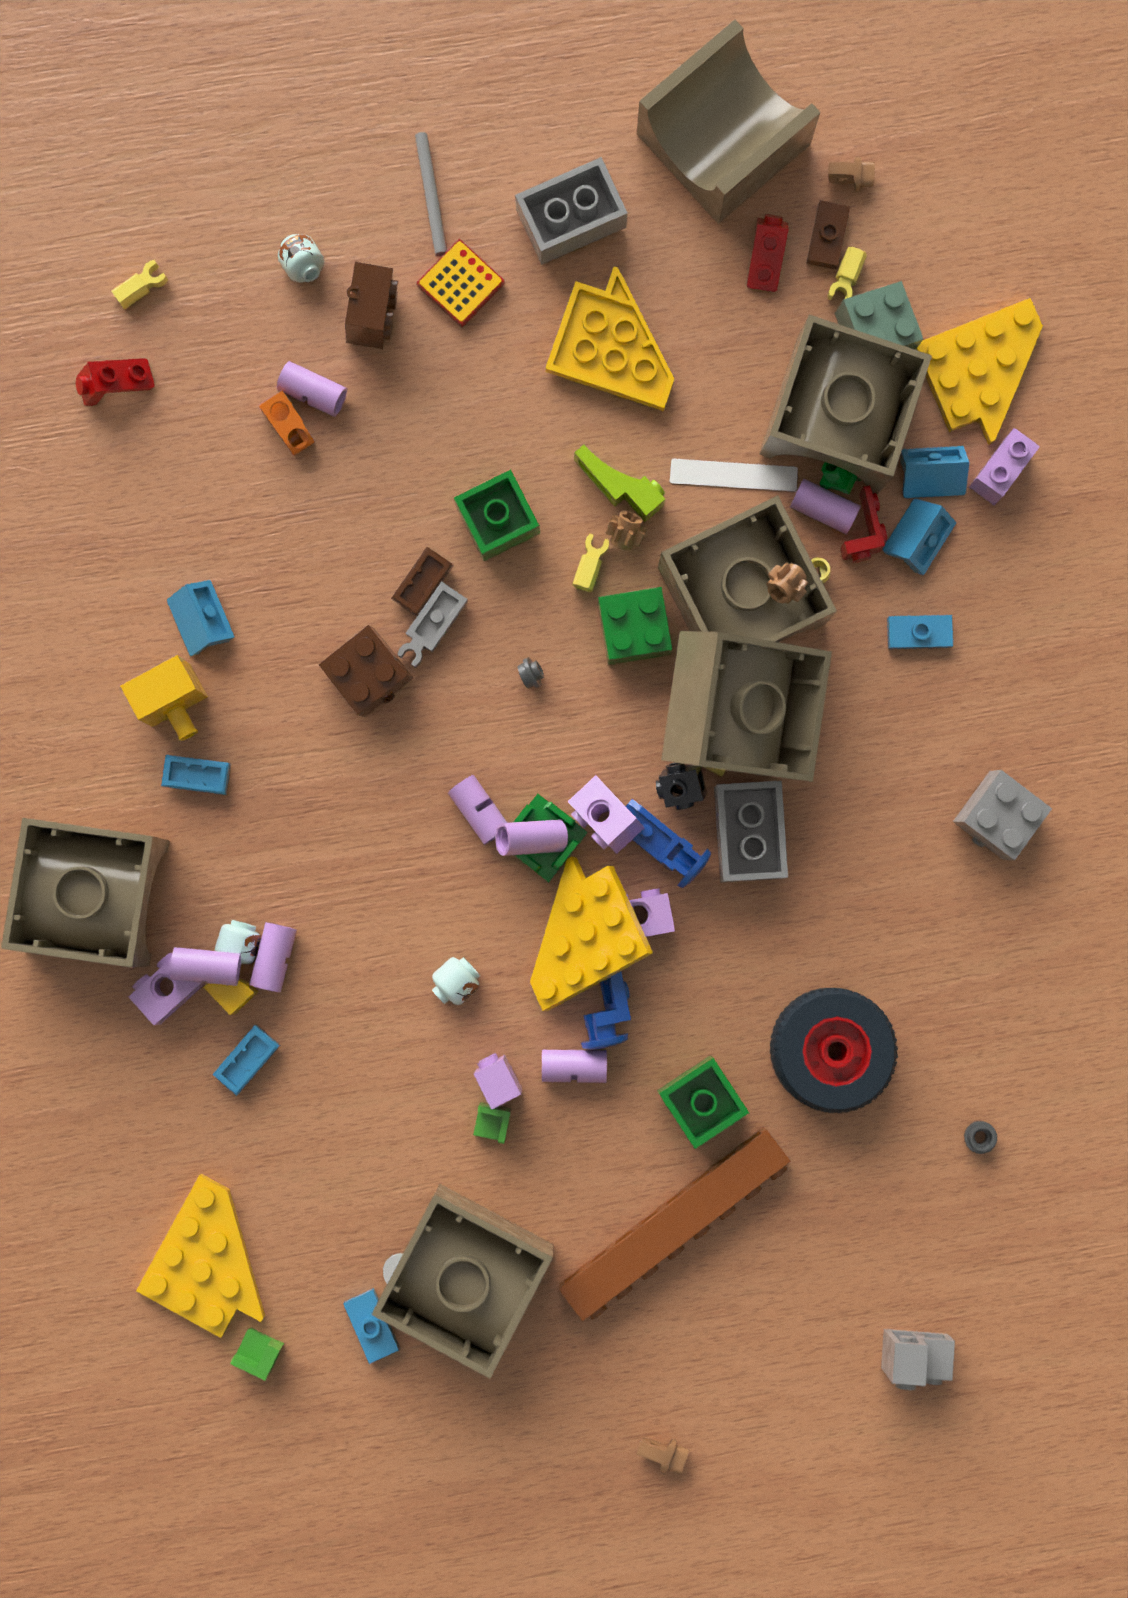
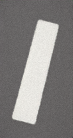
[670,459,798,492]

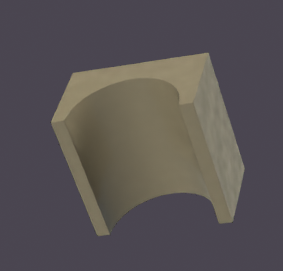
[636,19,820,224]
[759,315,932,494]
[658,496,837,642]
[661,631,832,782]
[1,818,169,968]
[371,1184,554,1378]

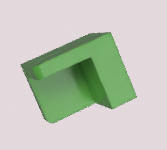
[473,1102,512,1144]
[230,1328,284,1381]

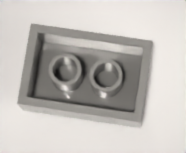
[515,157,628,265]
[714,781,788,883]

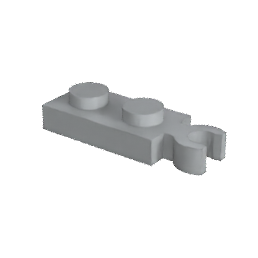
[398,581,468,668]

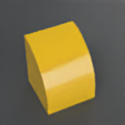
[204,979,259,1015]

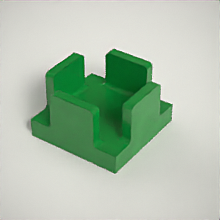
[514,793,588,883]

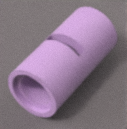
[277,361,347,417]
[790,479,861,534]
[448,775,507,845]
[495,820,568,856]
[249,922,297,992]
[170,947,241,986]
[542,1050,607,1083]

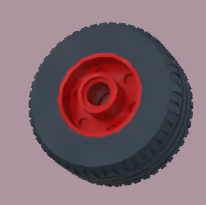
[770,988,898,1113]

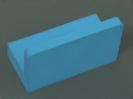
[900,446,970,498]
[882,499,956,575]
[167,580,235,656]

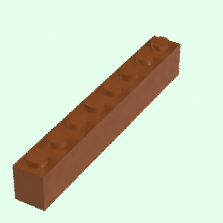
[559,1126,790,1321]

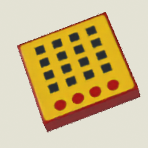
[416,238,505,328]

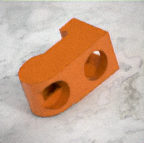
[259,390,315,456]

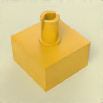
[120,655,208,741]

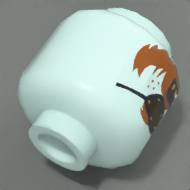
[278,234,324,283]
[215,920,261,968]
[432,957,480,1005]

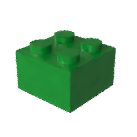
[454,469,540,561]
[598,587,672,665]
[657,1055,750,1149]

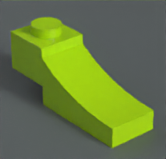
[574,445,665,522]

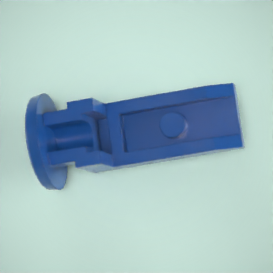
[625,799,711,888]
[581,971,631,1050]

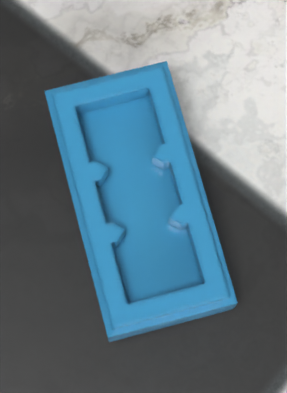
[887,615,953,649]
[161,755,231,795]
[212,1025,281,1096]
[343,1288,400,1364]

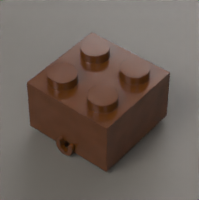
[345,262,398,349]
[319,625,413,717]

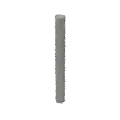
[415,132,447,256]

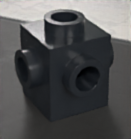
[656,762,707,810]

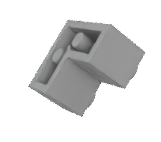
[881,1329,955,1390]

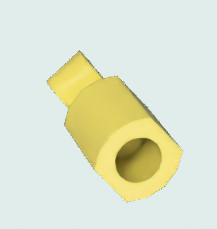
[828,247,867,300]
[111,260,168,310]
[572,534,609,592]

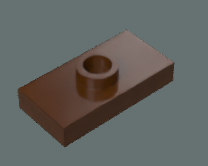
[806,200,850,270]
[391,547,454,617]

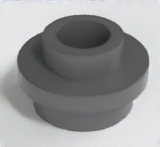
[517,657,545,689]
[964,1121,997,1154]

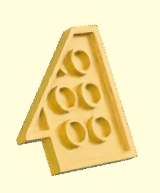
[545,266,674,411]
[916,298,1043,445]
[530,857,653,1011]
[136,1174,265,1338]

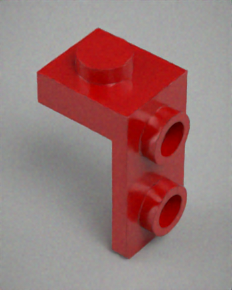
[747,214,789,292]
[75,358,155,406]
[840,485,887,563]

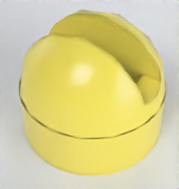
[811,558,830,584]

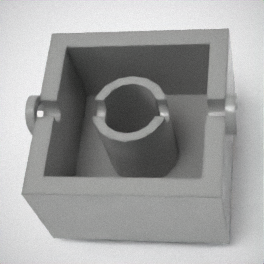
[953,770,1052,860]

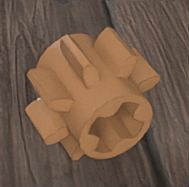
[605,511,647,550]
[766,563,808,604]

